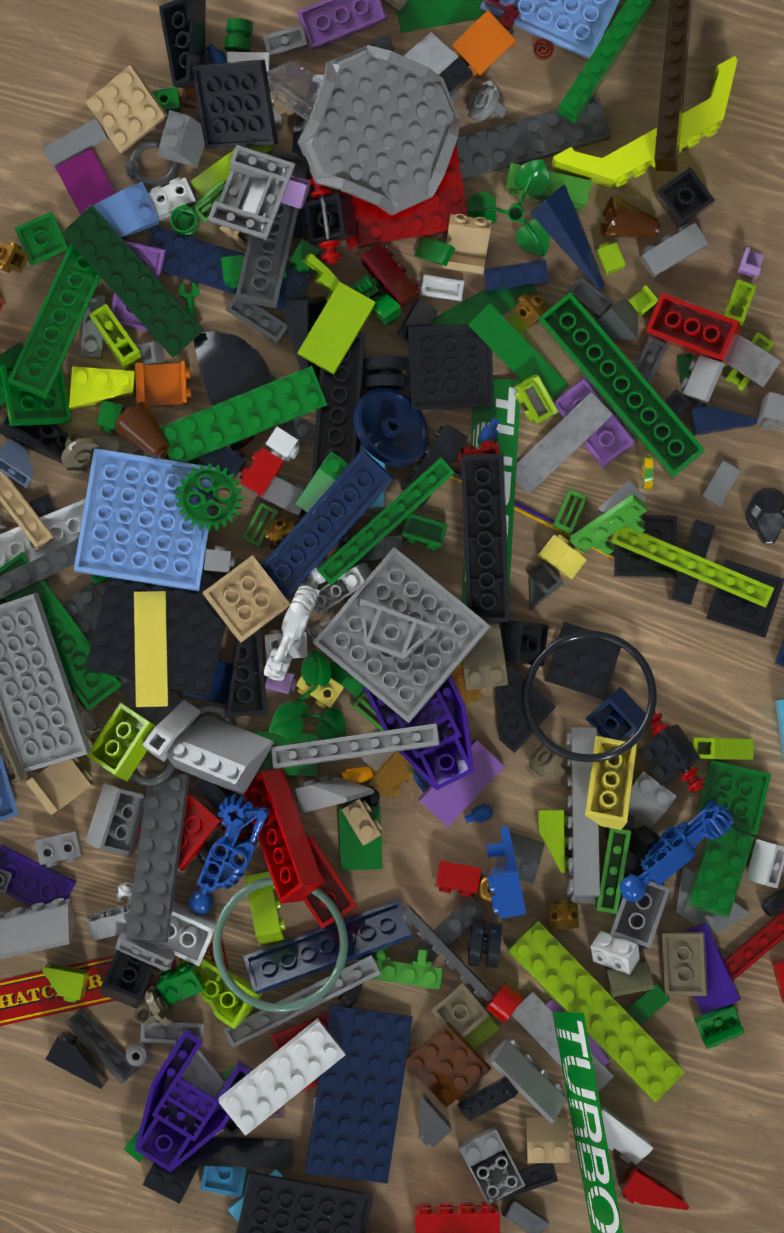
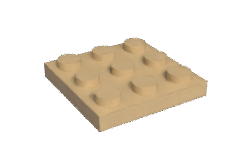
[86,65,168,153]
[202,555,291,643]

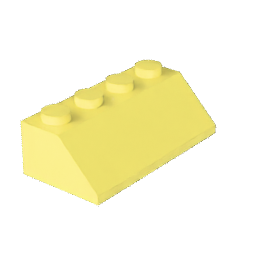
[585,736,637,830]

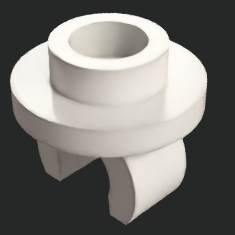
[117,882,133,905]

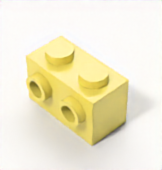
[296,676,344,709]

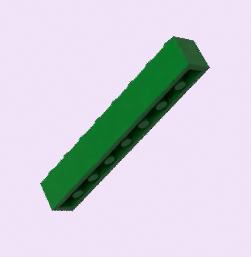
[558,0,655,124]

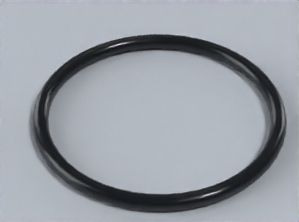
[523,631,657,762]

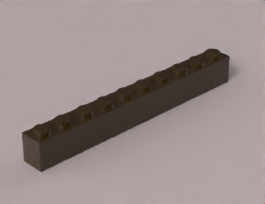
[654,0,693,172]

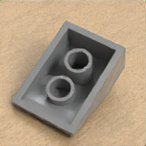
[295,775,374,813]

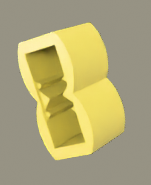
[538,534,587,580]

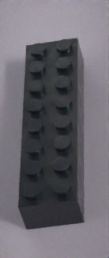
[461,452,510,622]

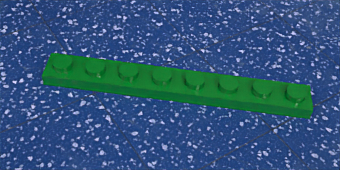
[317,458,455,585]

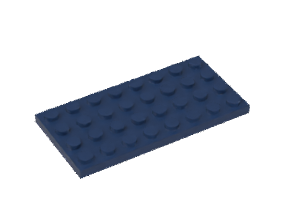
[305,1005,413,1184]

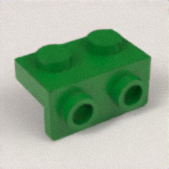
[401,514,448,551]
[156,962,206,1006]
[694,1003,745,1049]

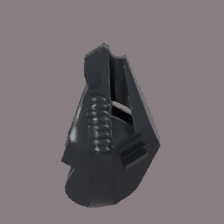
[745,487,784,544]

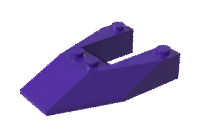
[363,675,474,791]
[135,1027,254,1172]

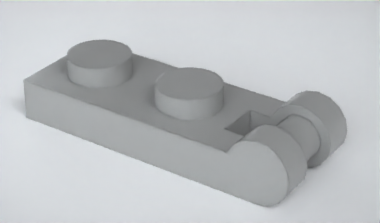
[115,932,175,971]

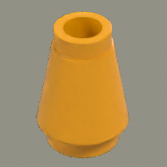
[341,766,373,784]

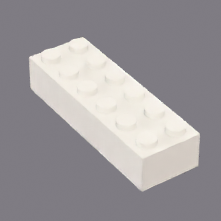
[219,1018,345,1136]

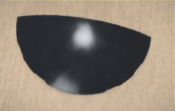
[194,331,273,451]

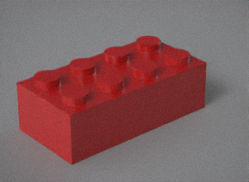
[646,293,742,365]
[303,835,357,929]
[415,1202,500,1233]

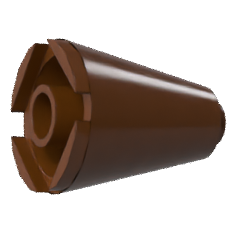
[600,196,660,238]
[114,402,170,459]

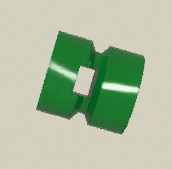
[224,18,253,52]
[170,205,200,236]

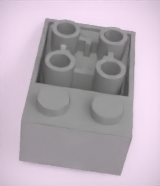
[458,1125,526,1205]

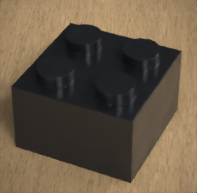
[655,167,715,229]

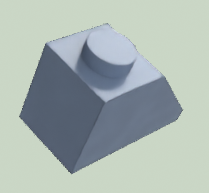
[0,438,34,488]

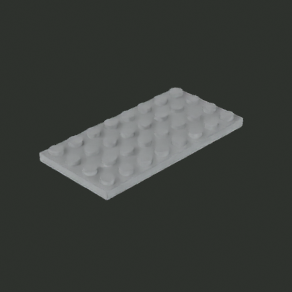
[0,592,92,773]

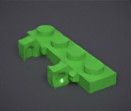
[570,494,647,555]
[360,947,444,989]

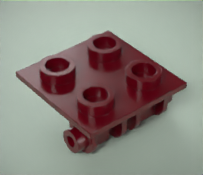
[482,0,522,29]

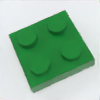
[14,212,68,267]

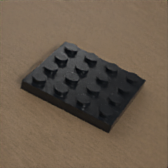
[191,59,278,149]
[408,324,494,410]

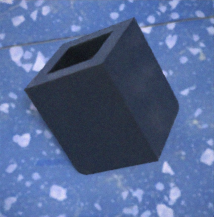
[628,826,661,861]

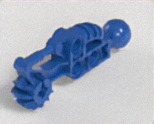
[188,794,270,915]
[620,799,734,902]

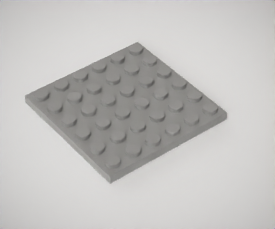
[313,547,491,724]

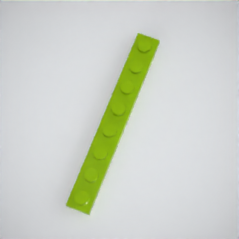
[611,526,774,608]

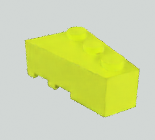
[69,366,136,411]

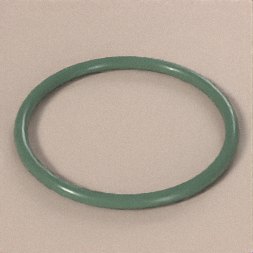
[213,877,348,1012]

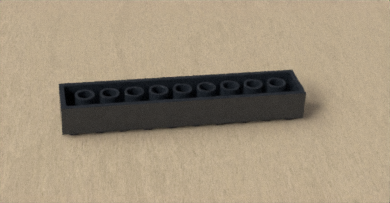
[311,333,366,543]

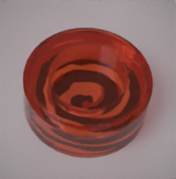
[533,38,554,60]

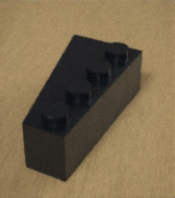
[159,0,206,89]
[223,630,268,718]

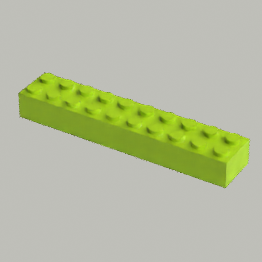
[506,921,685,1103]

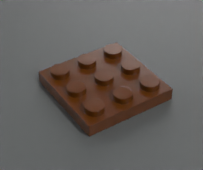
[406,1022,492,1108]

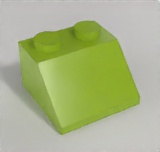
[42,963,90,1002]

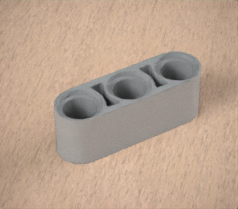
[86,904,131,940]

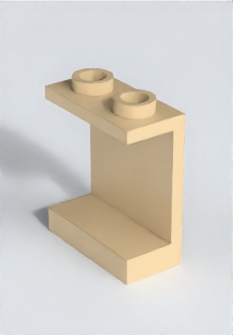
[443,214,492,274]
[26,757,93,815]

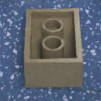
[462,623,508,690]

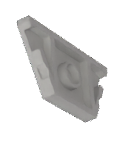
[360,599,438,660]
[675,866,750,934]

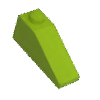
[89,304,142,371]

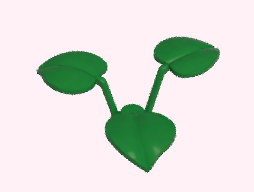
[466,159,550,256]
[269,650,346,740]

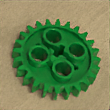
[175,463,243,532]

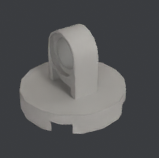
[466,81,507,122]

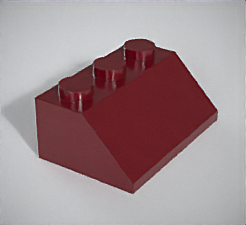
[360,244,420,309]

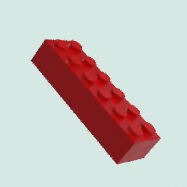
[243,769,323,904]

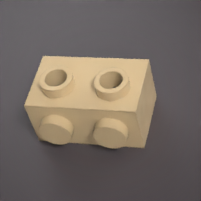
[342,798,383,846]

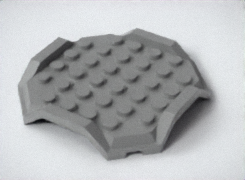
[298,45,460,215]

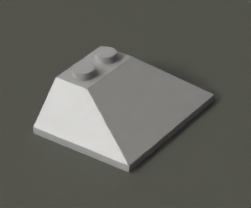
[207,145,295,240]

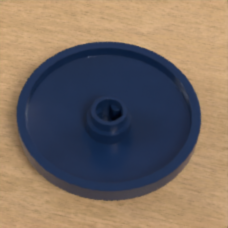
[354,388,429,467]

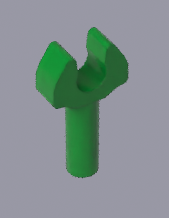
[179,282,200,320]

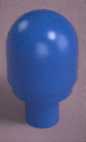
[206,44,227,64]
[479,418,500,443]
[464,804,493,823]

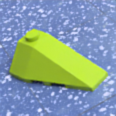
[179,957,263,1029]

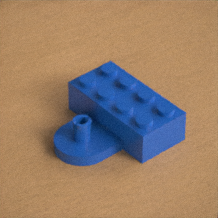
[486,826,526,919]

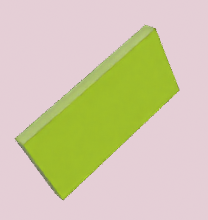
[297,282,376,375]

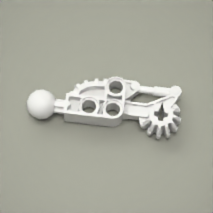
[264,560,326,681]

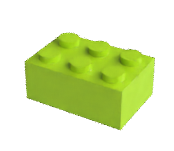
[86,703,157,782]

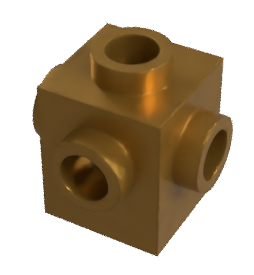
[0,242,30,273]
[513,291,550,328]
[266,519,295,549]
[548,899,579,930]

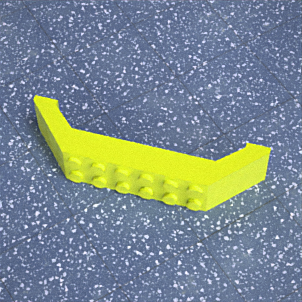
[551,56,738,188]

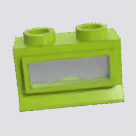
[514,374,559,424]

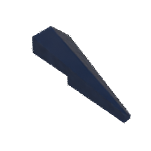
[530,184,605,290]

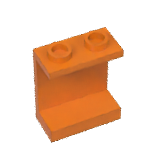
[452,10,518,77]
[135,361,192,406]

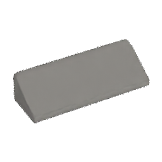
[43,118,108,169]

